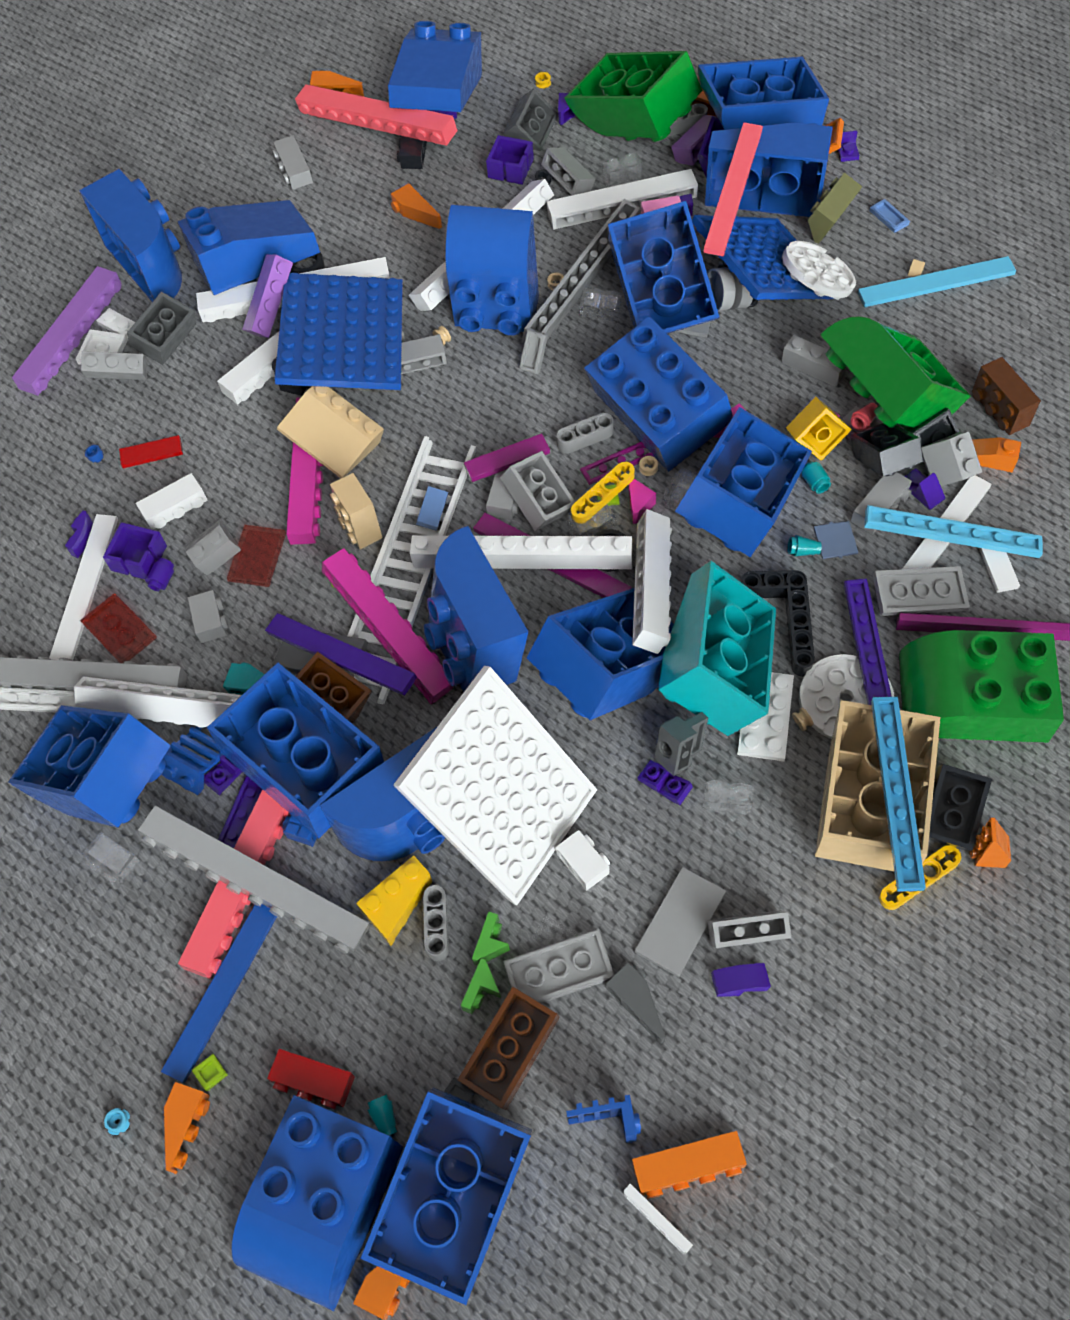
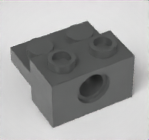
[654,712,708,776]

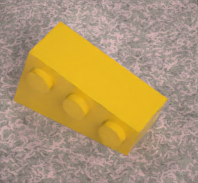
[356,855,432,946]

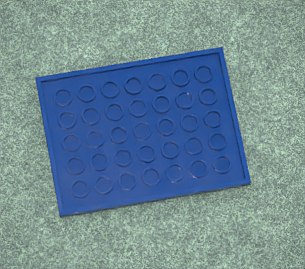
[275,273,403,390]

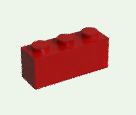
[267,1049,355,1110]

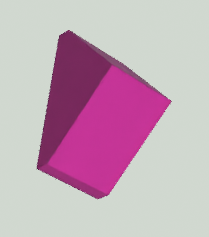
[628,479,656,524]

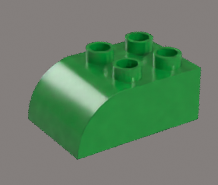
[565,51,703,142]
[899,630,1064,743]

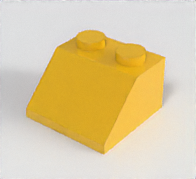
[786,396,852,460]

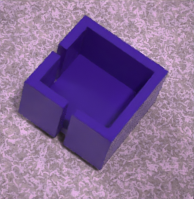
[486,135,534,185]
[103,522,167,579]

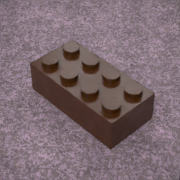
[458,987,560,1110]

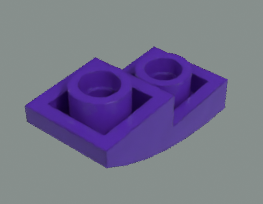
[65,510,93,558]
[204,755,242,795]
[637,760,693,805]
[711,963,771,997]

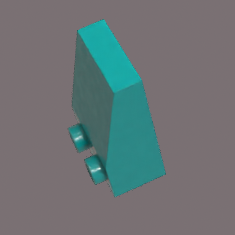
[658,561,776,736]

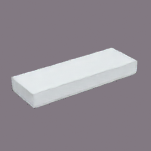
[979,548,1020,593]
[624,1184,693,1255]

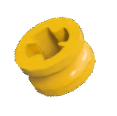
[535,72,551,88]

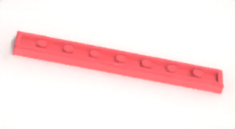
[704,123,763,256]

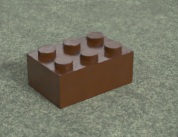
[972,357,1041,435]

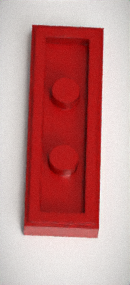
[119,435,183,468]

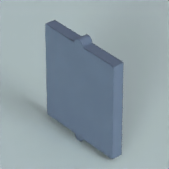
[814,521,858,559]

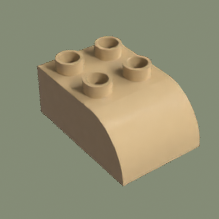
[815,700,940,871]

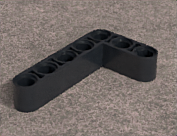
[741,570,815,677]

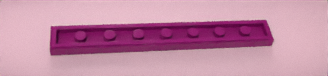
[473,513,632,598]
[896,613,1070,641]

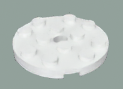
[782,241,856,300]
[799,654,894,739]

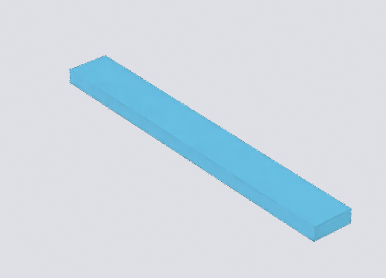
[858,256,1016,307]
[864,505,1043,558]

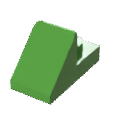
[472,912,510,966]
[461,958,501,1014]

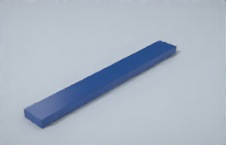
[161,904,277,1084]

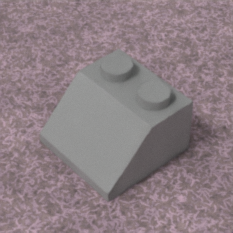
[921,431,982,486]
[186,519,241,575]

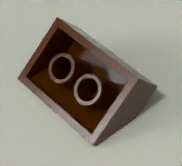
[295,651,372,724]

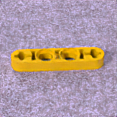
[571,462,635,524]
[879,845,961,910]

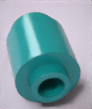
[801,462,831,494]

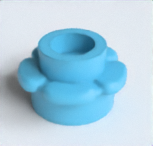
[104,1108,130,1135]

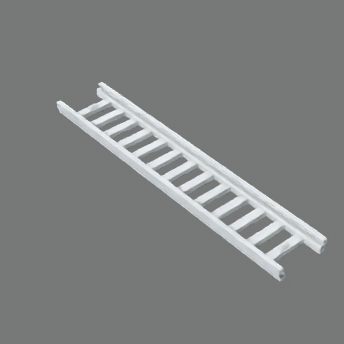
[348,436,476,704]

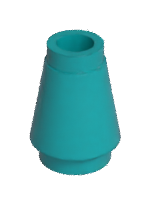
[787,535,822,557]
[367,1095,397,1135]

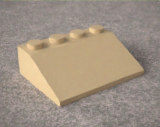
[277,386,384,478]

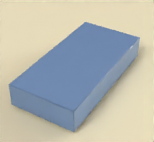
[869,199,910,233]
[416,486,448,531]

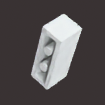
[136,473,208,530]

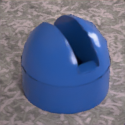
[85,445,104,463]

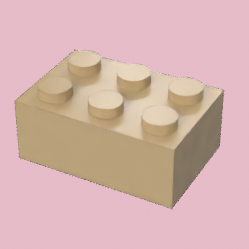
[330,473,383,549]

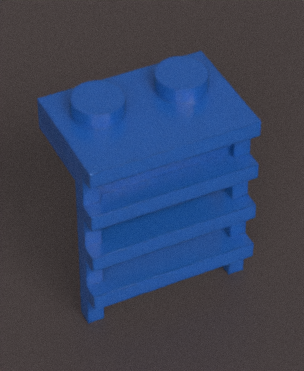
[161,727,223,795]
[566,1095,641,1143]

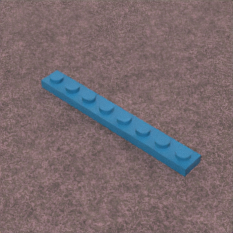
[871,697,926,892]

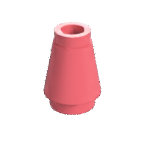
[851,403,878,431]

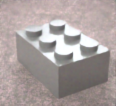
[500,451,575,531]

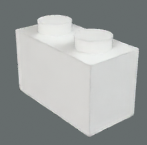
[556,830,610,891]

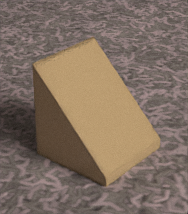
[908,259,925,277]

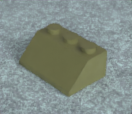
[808,172,862,244]

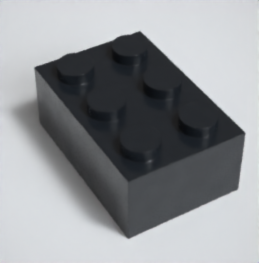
[850,423,923,476]
[929,764,992,851]

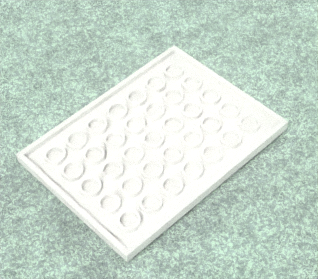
[394,666,597,905]

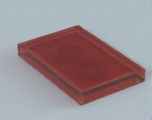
[227,525,286,587]
[80,593,157,664]

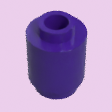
[145,558,174,591]

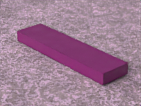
[464,433,550,482]
[580,442,654,485]

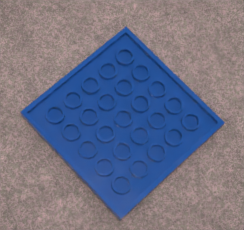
[692,215,834,300]

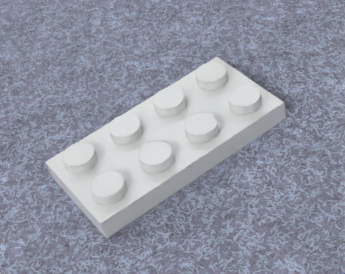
[737,672,794,761]

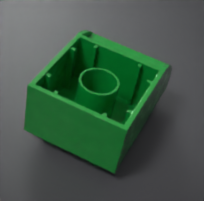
[821,317,971,432]

